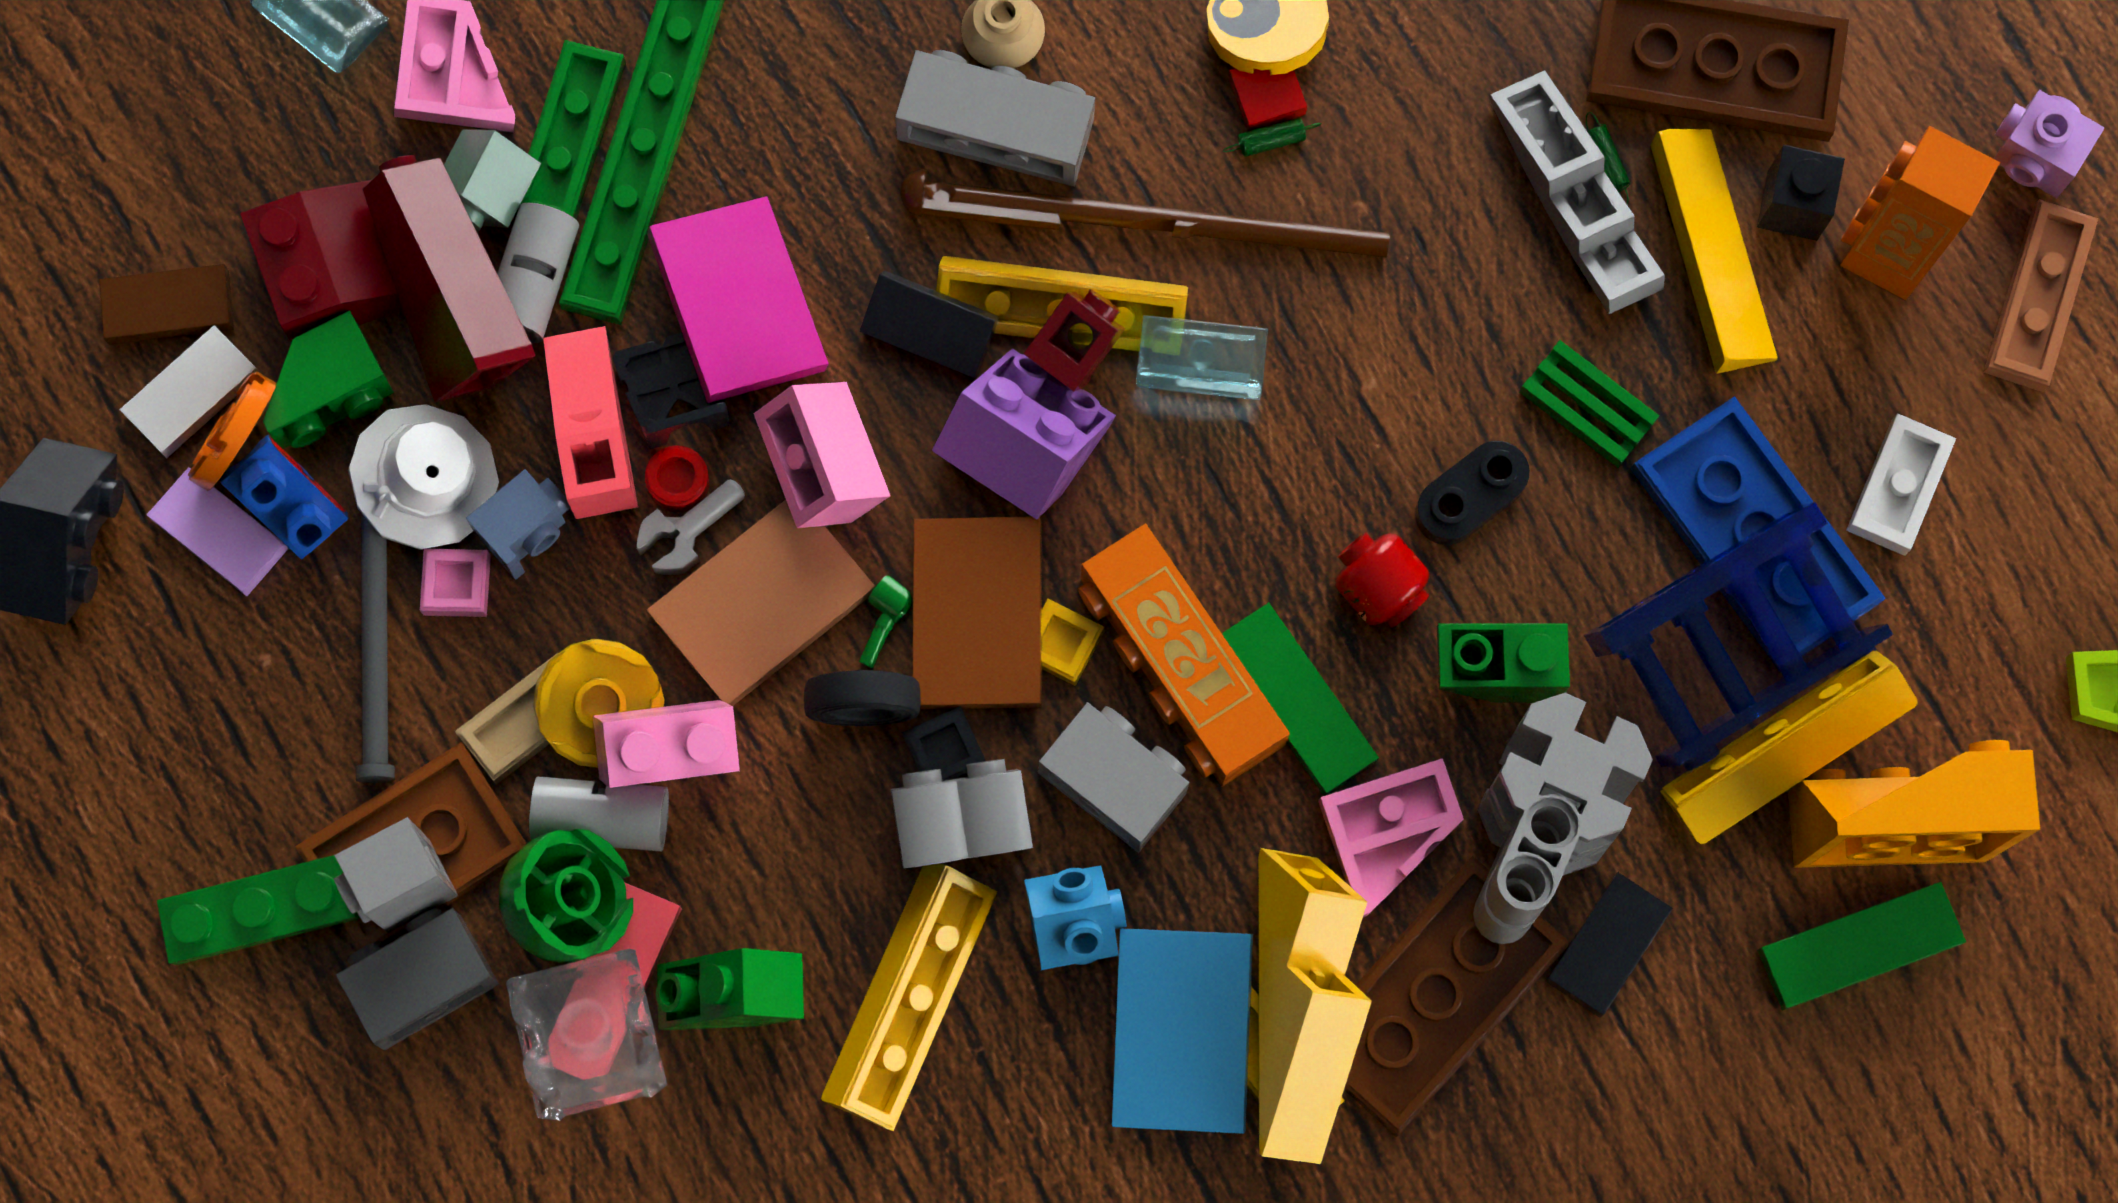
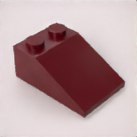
[240,180,403,342]

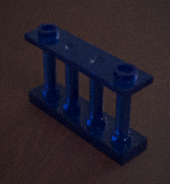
[1583,502,1894,771]

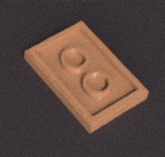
[647,500,876,706]

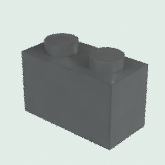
[336,908,500,1050]

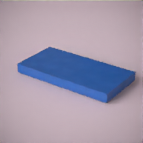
[1630,396,1886,672]

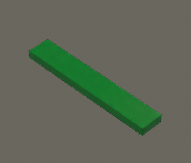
[559,0,725,325]

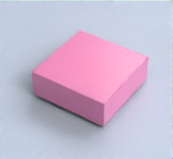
[420,549,491,617]

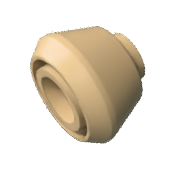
[961,0,1045,69]

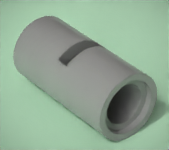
[497,203,579,343]
[529,776,669,851]

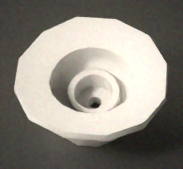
[348,404,499,550]

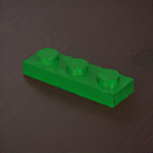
[157,855,361,965]

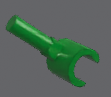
[859,576,912,668]

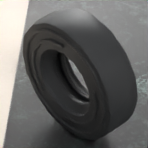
[804,670,921,726]

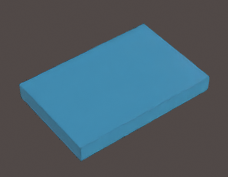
[1112,928,1253,1134]

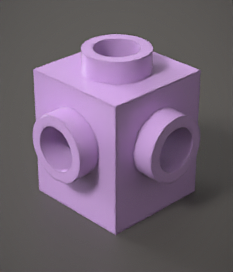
[1994,89,2104,199]

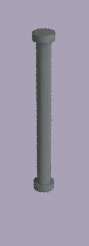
[356,513,395,783]

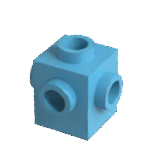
[1024,865,1127,970]

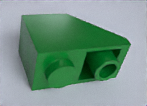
[263,310,394,449]
[1437,623,1570,703]
[656,948,804,1030]

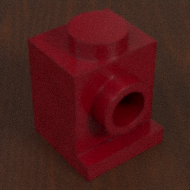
[1024,289,1125,392]

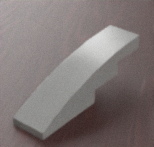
[1490,70,1665,314]

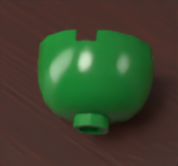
[498,829,633,962]

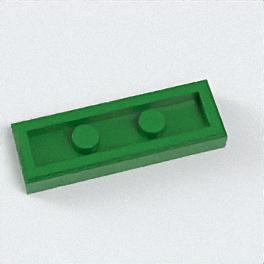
[515,40,626,220]
[1222,602,1379,796]
[1757,882,1966,1011]

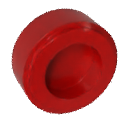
[645,445,710,512]

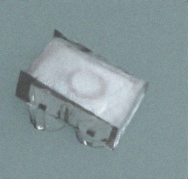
[506,948,667,1121]

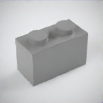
[1038,702,1189,853]
[334,817,458,933]

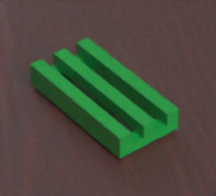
[1519,340,1660,468]

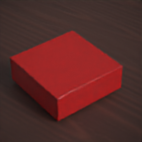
[1228,68,1307,131]

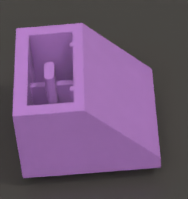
[932,348,1116,520]

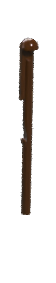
[900,169,1390,258]

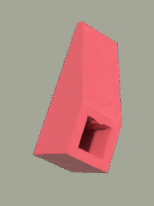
[543,326,638,519]

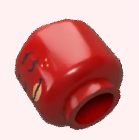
[1335,532,1430,628]

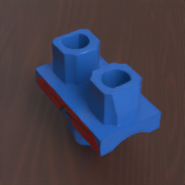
[220,434,349,560]

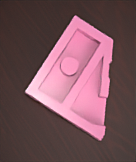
[394,0,516,133]
[1318,758,1464,917]

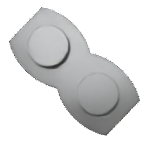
[890,759,1033,868]

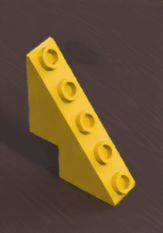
[1258,848,1372,1164]

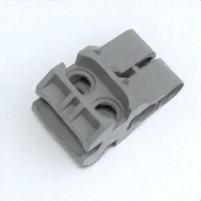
[1473,693,1653,944]

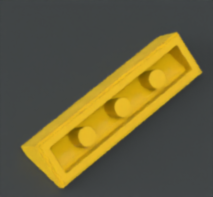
[1650,129,1778,374]
[936,256,1188,356]
[1660,650,1918,844]
[821,864,997,1131]

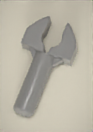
[636,479,745,575]

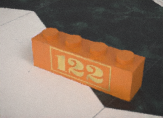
[1840,125,2000,300]
[1078,523,1290,787]

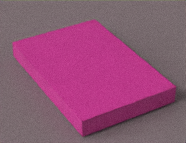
[647,196,829,403]

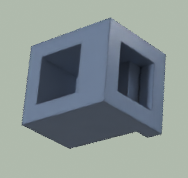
[466,469,570,580]

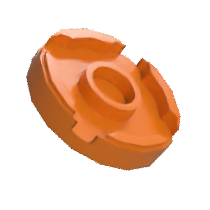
[188,371,276,491]

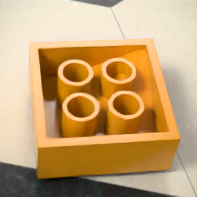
[1788,740,2040,868]

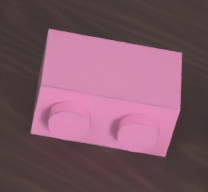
[753,382,890,528]
[593,700,740,788]

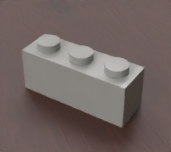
[895,50,1095,187]

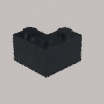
[0,438,124,625]

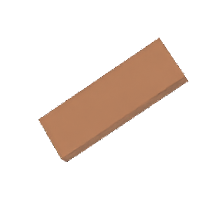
[1983,199,2098,392]

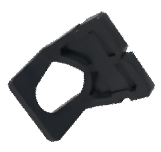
[612,332,729,449]

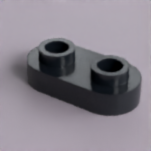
[1415,441,1530,545]

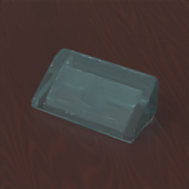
[250,0,389,73]
[1136,315,1268,400]

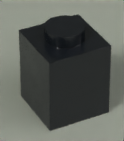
[1757,145,1845,241]

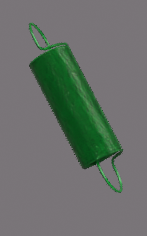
[1586,112,1631,204]
[1223,117,1322,157]

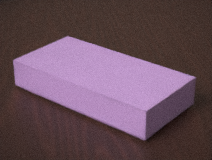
[147,467,289,596]

